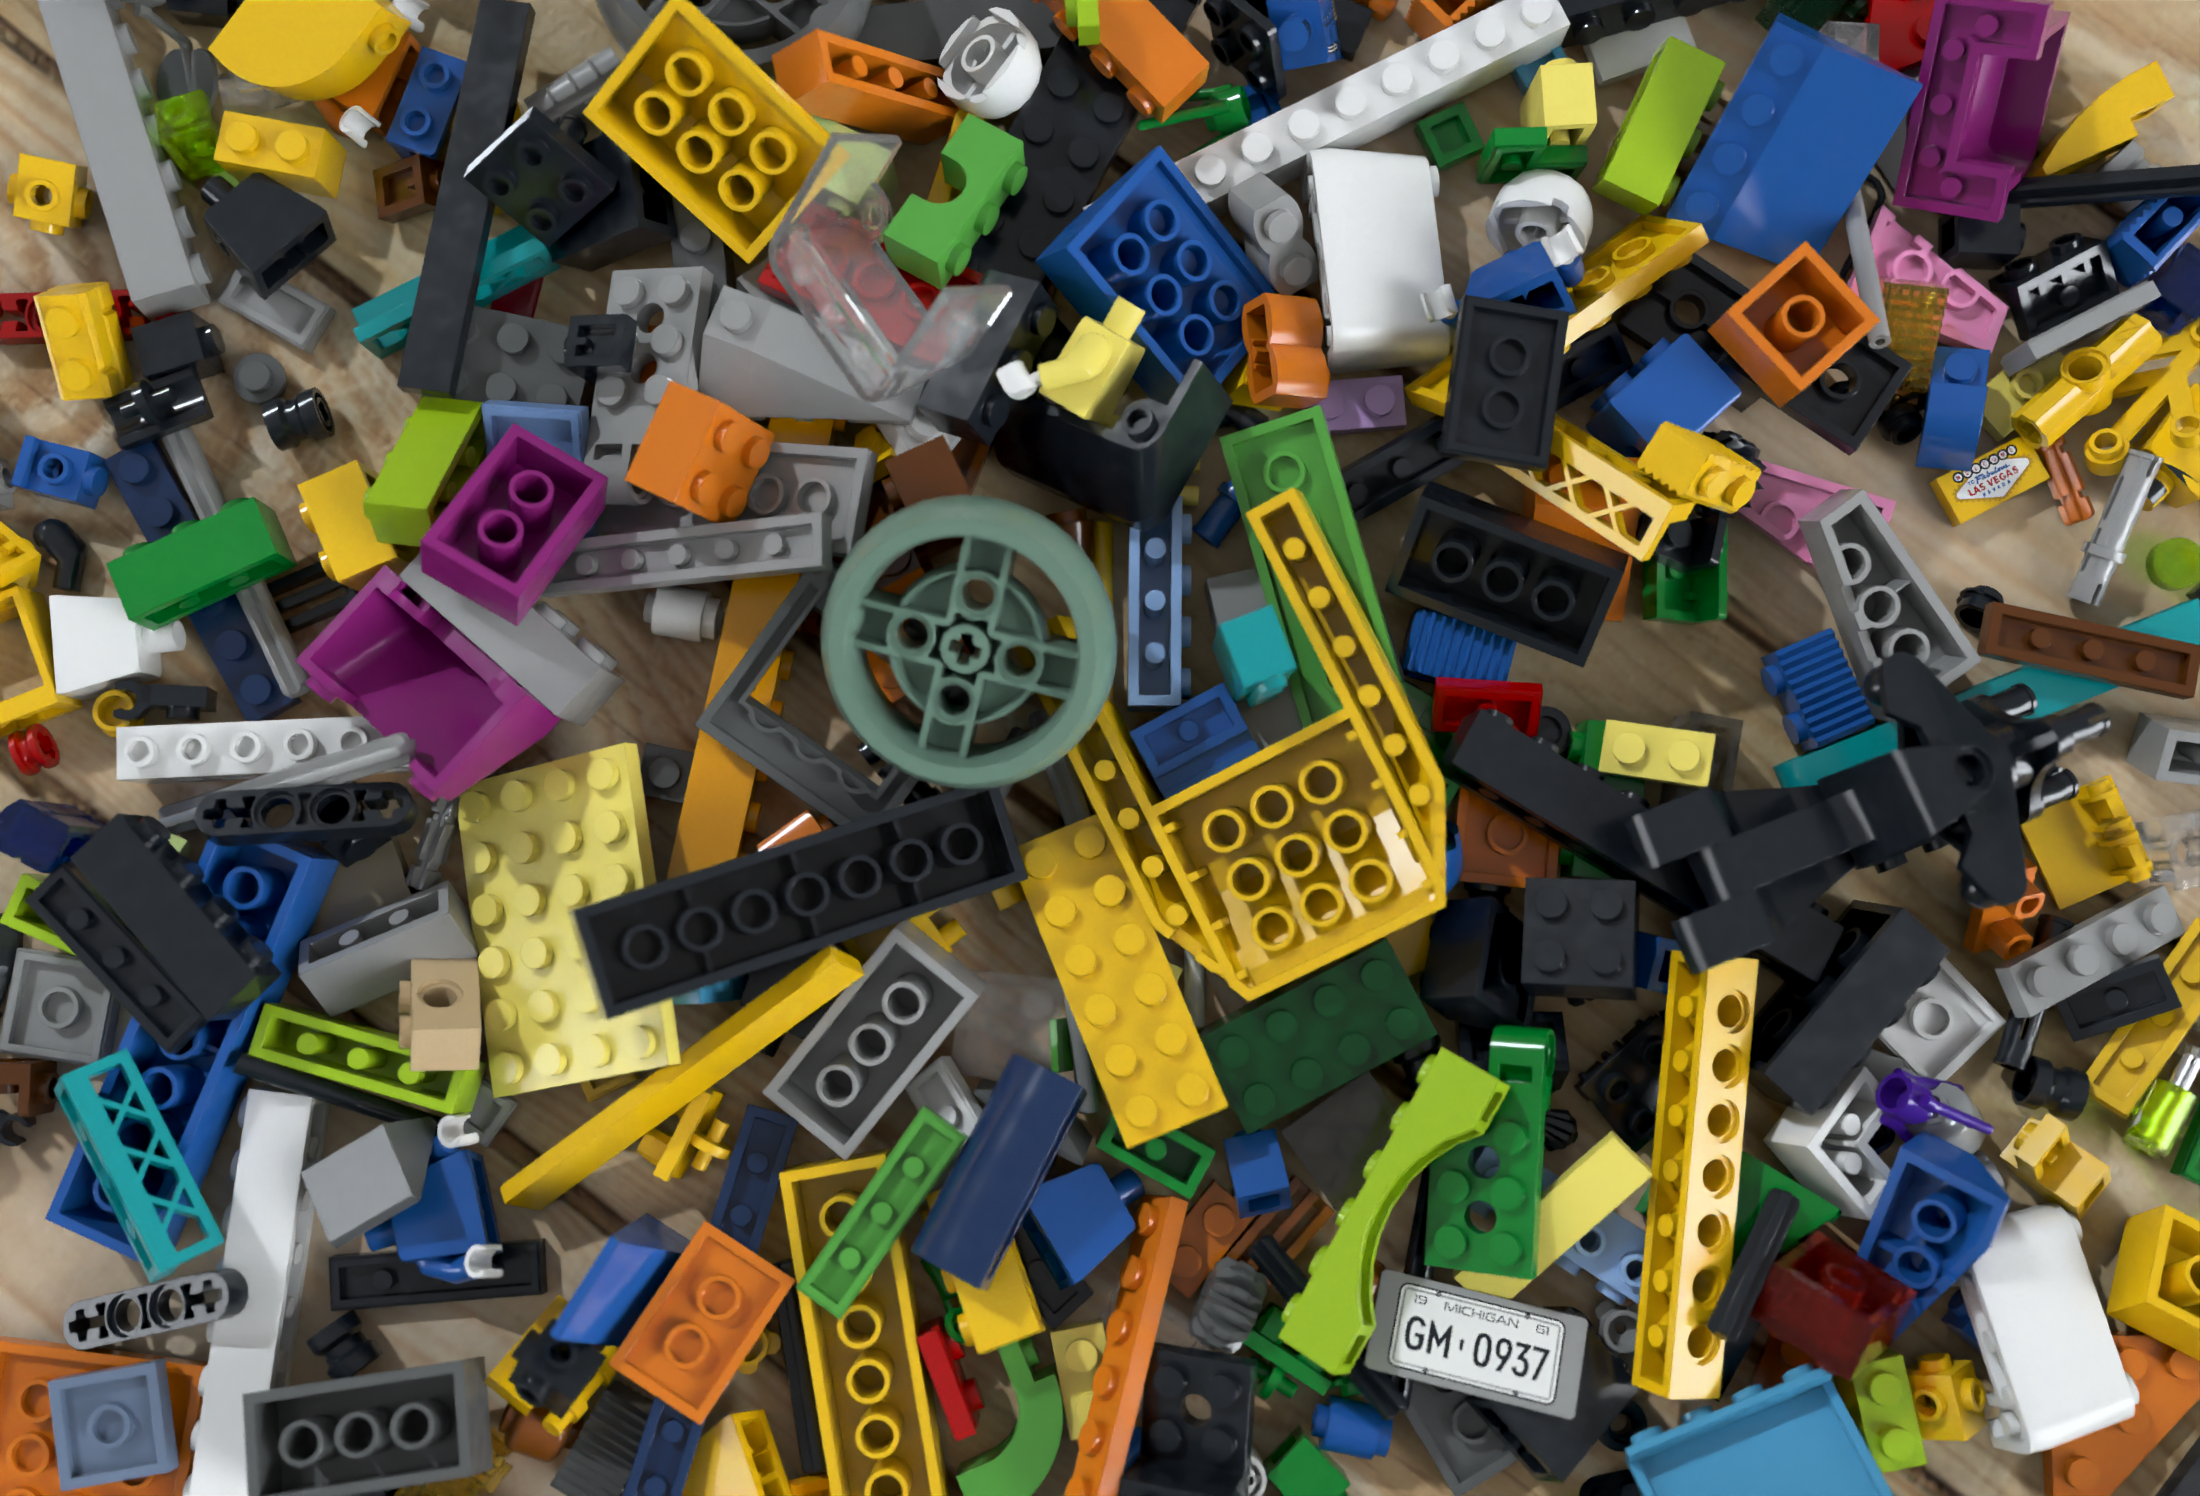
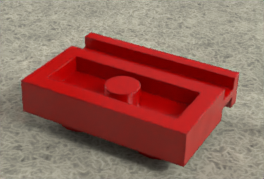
[916,1315,985,1442]

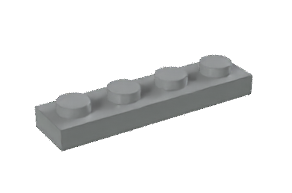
[1994,885,2185,1018]

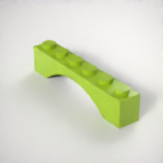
[1278,1047,1511,1375]

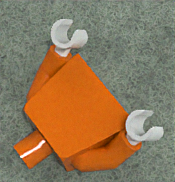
[314,0,430,148]

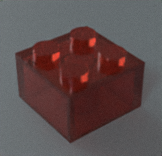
[1750,1231,1918,1382]

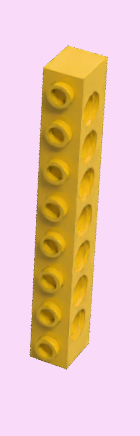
[1631,950,1759,1399]

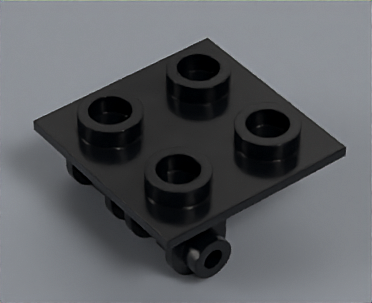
[1574,1014,1665,1154]

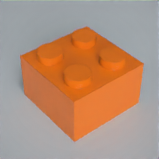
[1707,241,1881,408]
[624,380,776,523]

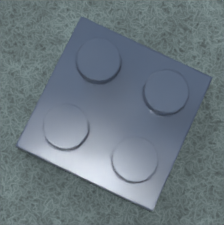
[47,1358,179,1492]

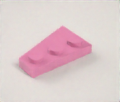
[1847,205,2009,354]
[1736,460,1896,572]

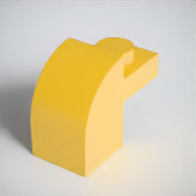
[1999,1113,2112,1221]

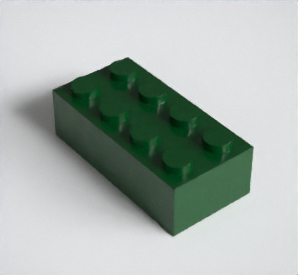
[1197,937,1438,1135]

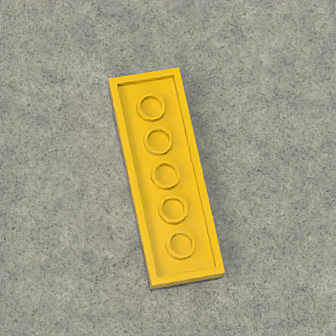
[1404,215,1710,417]
[1018,814,1228,1149]

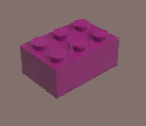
[420,423,608,626]

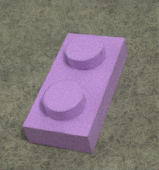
[1300,375,1407,435]

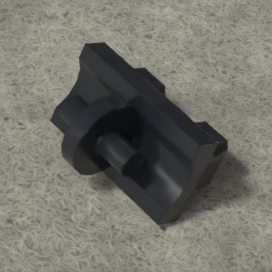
[103,366,214,451]

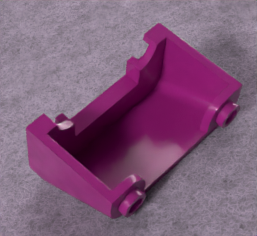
[295,565,562,802]

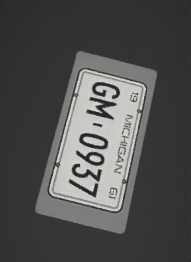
[1365,1269,1588,1419]

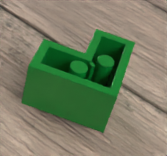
[1096,1111,1216,1200]

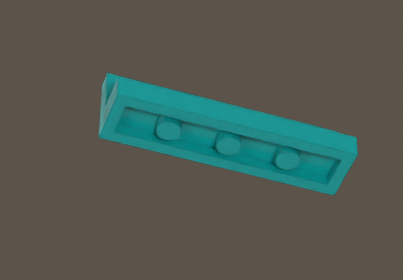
[352,225,562,360]
[54,1048,225,1284]

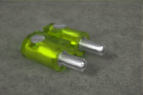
[2121,1053,2200,1161]

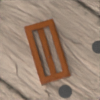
[1225,1174,1335,1290]

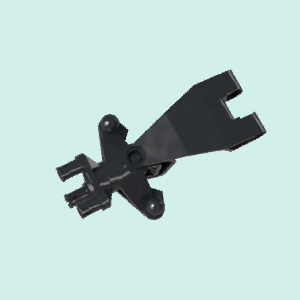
[1623,652,2110,975]

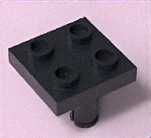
[463,105,618,247]

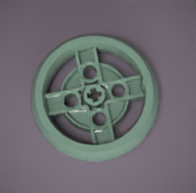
[821,495,1117,789]

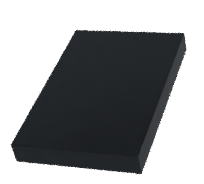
[1438,295,1570,473]

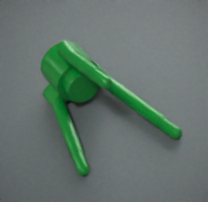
[1136,83,1252,161]

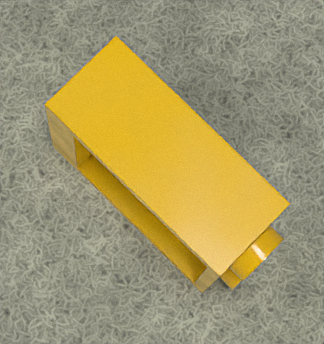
[0,583,83,739]

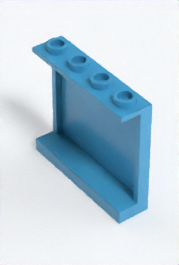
[1625,1363,1894,1496]

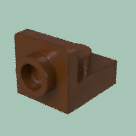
[373,154,445,224]
[0,1058,60,1117]

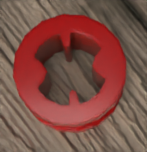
[7,723,60,776]

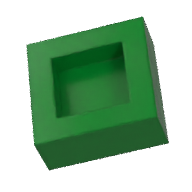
[1414,102,1485,173]

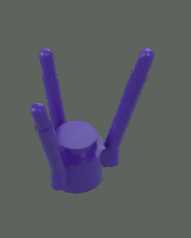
[1876,1068,1994,1143]

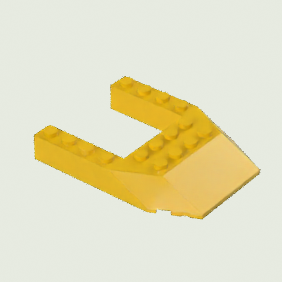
[1014,487,1446,1001]

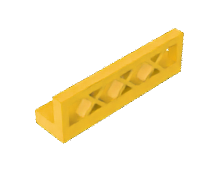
[1495,414,1696,562]

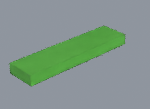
[796,1105,968,1320]

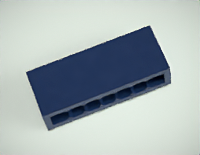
[910,1053,1088,1291]

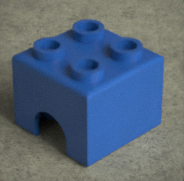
[1586,334,1741,458]

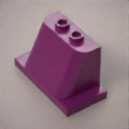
[1892,0,2070,223]

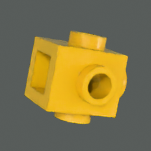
[7,153,93,236]
[1906,1352,1987,1441]

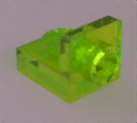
[155,89,225,181]

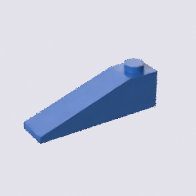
[1827,1130,2011,1357]

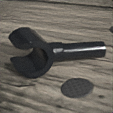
[0,1109,37,1147]

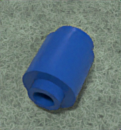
[1311,1394,1393,1460]

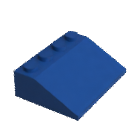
[1666,12,1923,264]
[1035,145,1277,405]

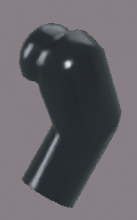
[33,518,88,593]

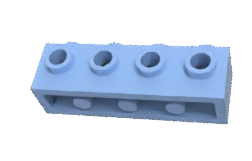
[1127,496,1192,712]
[1471,1145,1645,1306]

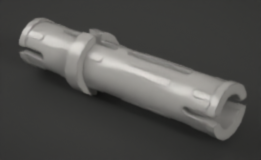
[2066,448,2164,607]

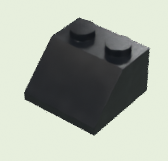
[1419,897,1535,1032]

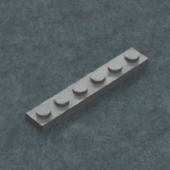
[541,512,832,598]

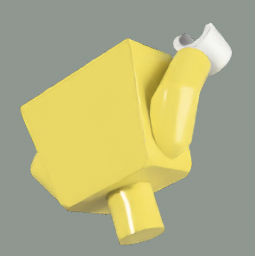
[996,296,1146,424]

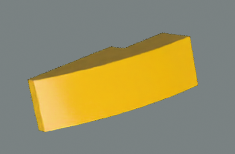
[2024,60,2175,178]

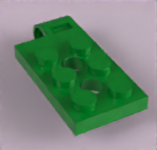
[1424,1024,1556,1280]

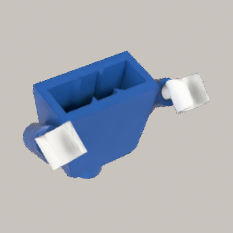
[1420,224,1585,330]
[364,1113,503,1285]

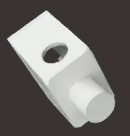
[49,595,186,700]

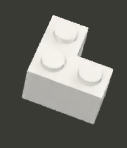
[1763,1066,1891,1221]

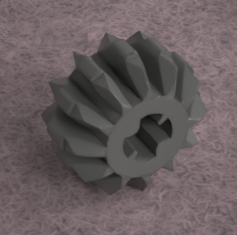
[1188,1257,1267,1354]

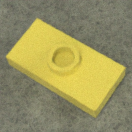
[1982,351,2064,442]

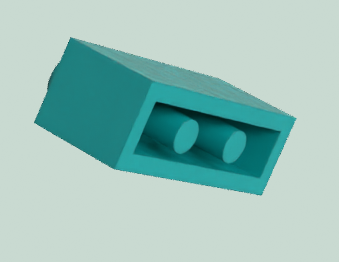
[1212,604,1297,708]

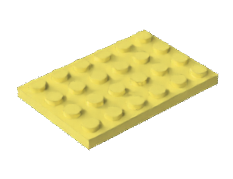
[458,742,681,1098]

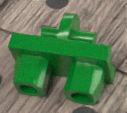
[1243,1302,1332,1401]

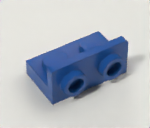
[385,46,467,159]

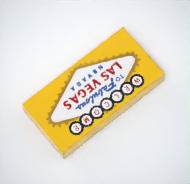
[1929,436,2050,527]

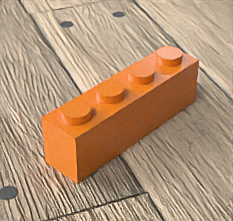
[1031,0,1210,124]
[771,29,962,145]

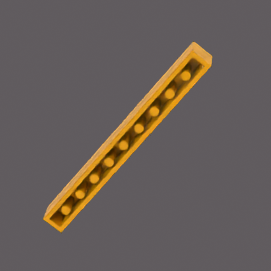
[666,417,848,880]

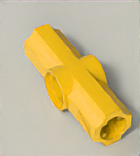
[2011,313,2162,450]

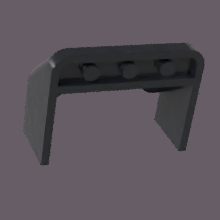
[995,317,1233,530]

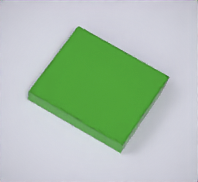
[1049,1017,1073,1073]

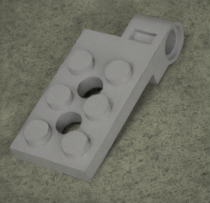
[584,266,714,505]

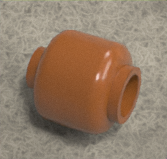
[498,1402,584,1463]

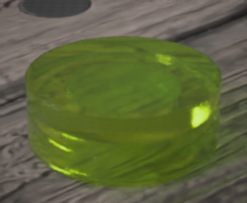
[2146,537,2200,591]

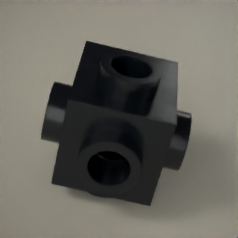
[508,1318,607,1419]

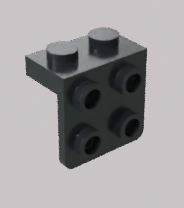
[1203,0,1287,102]

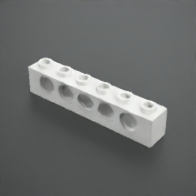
[116,716,412,784]

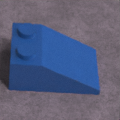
[549,1213,690,1347]

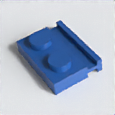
[1129,682,1260,800]

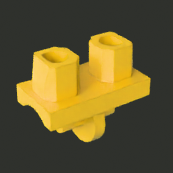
[637,1087,734,1182]

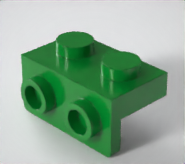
[1643,525,1728,625]

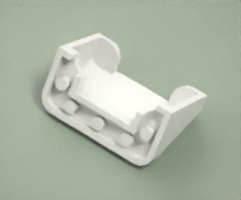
[1300,148,1456,375]
[1951,1203,2139,1455]

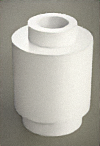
[643,586,724,643]

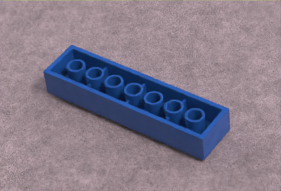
[45,818,340,1262]

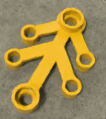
[2084,317,2200,476]

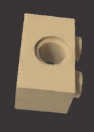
[399,958,482,1071]

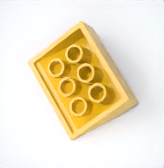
[582,0,847,264]

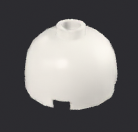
[937,7,1042,119]
[1485,169,1593,255]

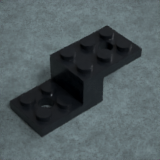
[1617,253,1914,455]
[1119,1342,1258,1496]

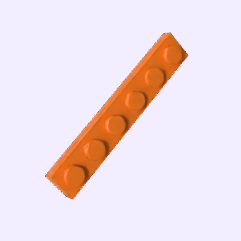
[1064,1195,1188,1496]

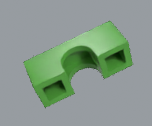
[883,113,1028,290]

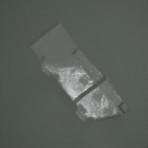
[769,133,1013,402]

